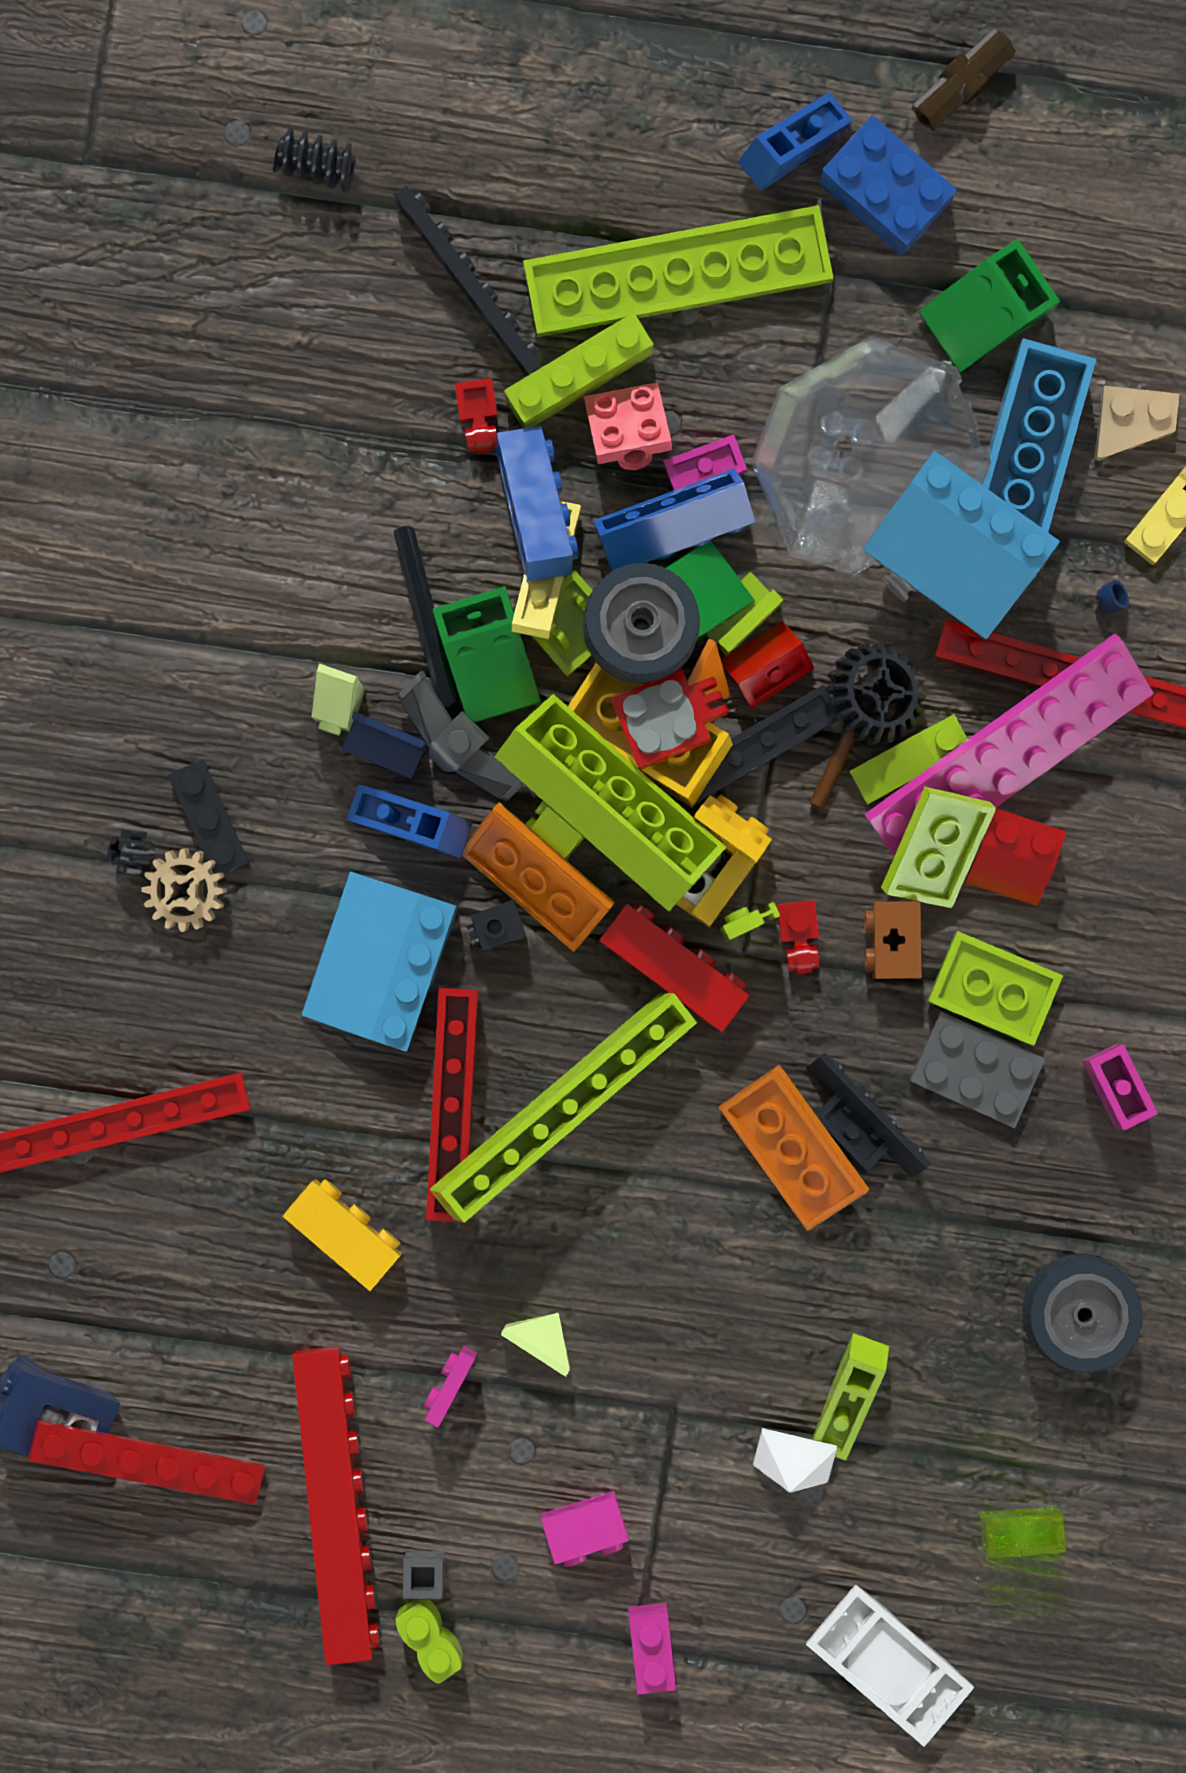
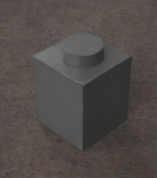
[403,1551,445,1599]

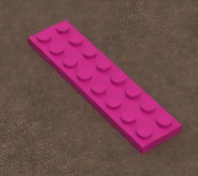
[864,634,1154,857]

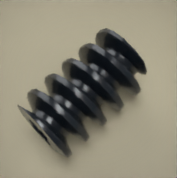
[272,126,356,193]

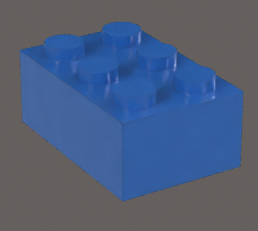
[818,115,957,257]

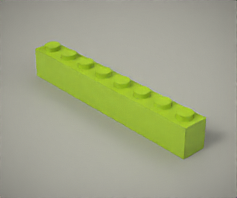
[429,993,697,1223]

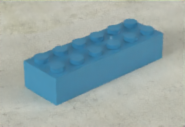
[979,338,1096,585]

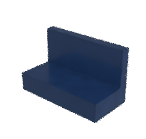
[342,711,427,780]

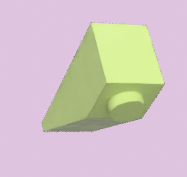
[311,664,366,736]

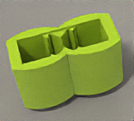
[396,1599,463,1684]

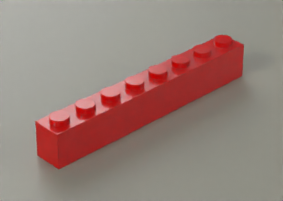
[292,1345,380,1665]

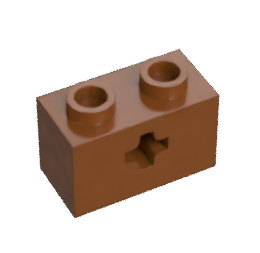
[864,901,922,979]

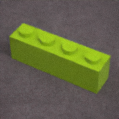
[504,312,654,429]

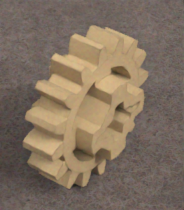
[142,848,227,932]

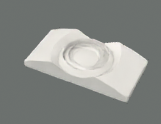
[806,1584,974,1747]

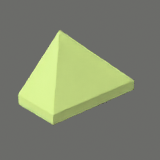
[501,1313,570,1377]

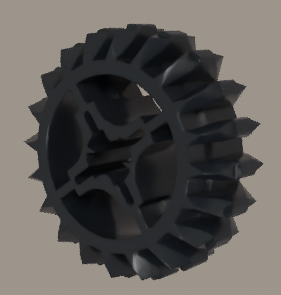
[824,642,927,745]

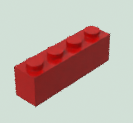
[599,903,750,1032]

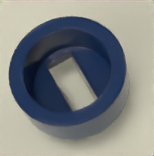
[1095,580,1129,613]

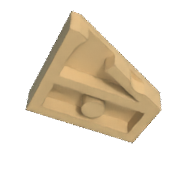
[1095,386,1179,461]

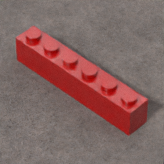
[426,988,479,1222]

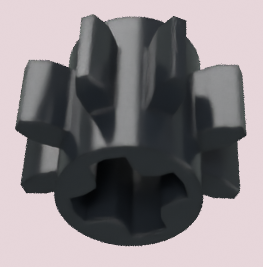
[108,829,156,876]

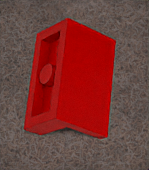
[721,620,815,709]

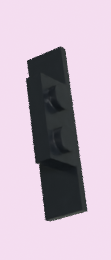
[806,1053,932,1178]

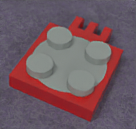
[611,669,729,771]

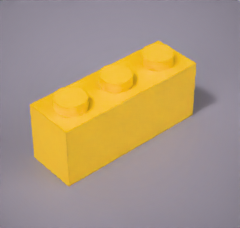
[282,1179,402,1291]

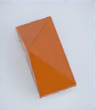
[687,639,731,700]

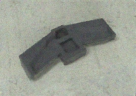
[397,671,524,802]

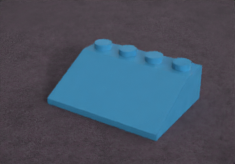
[862,450,1060,640]
[302,872,458,1052]

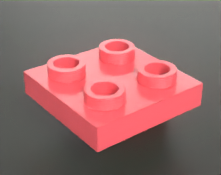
[584,382,672,470]

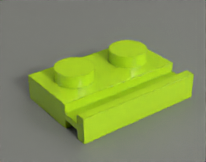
[720,902,780,942]

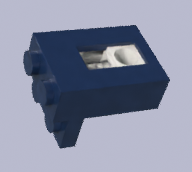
[0,1355,120,1475]

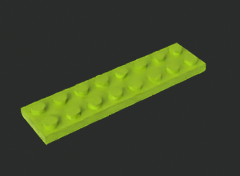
[523,205,833,337]

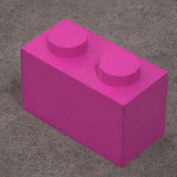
[1082,1044,1158,1131]
[541,1490,629,1567]
[628,1603,676,1694]

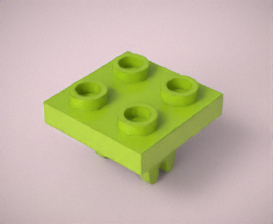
[530,570,593,678]

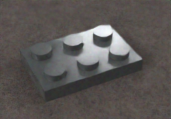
[909,1012,1046,1128]

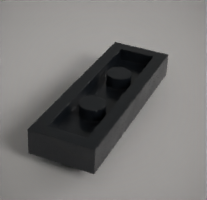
[168,759,250,875]

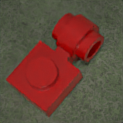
[455,378,498,454]
[776,900,819,975]

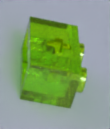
[979,1505,1066,1559]

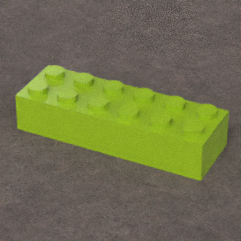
[494,694,727,911]

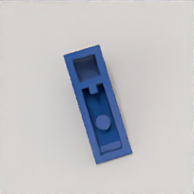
[738,92,853,191]
[346,784,473,858]

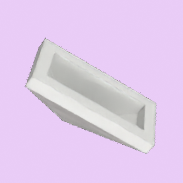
[753,1428,837,1493]

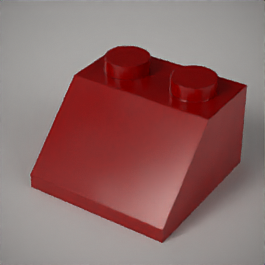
[964,809,1066,906]

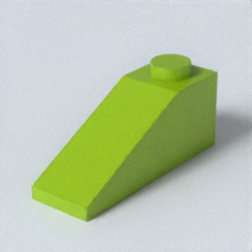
[849,714,968,805]
[812,1333,889,1460]

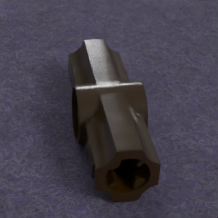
[911,28,1016,131]

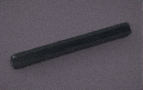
[394,526,459,709]

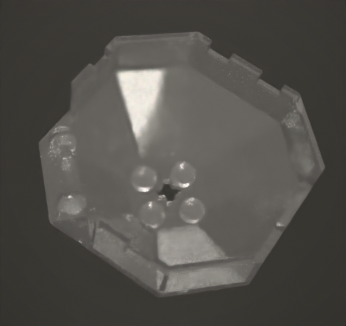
[751,336,991,575]

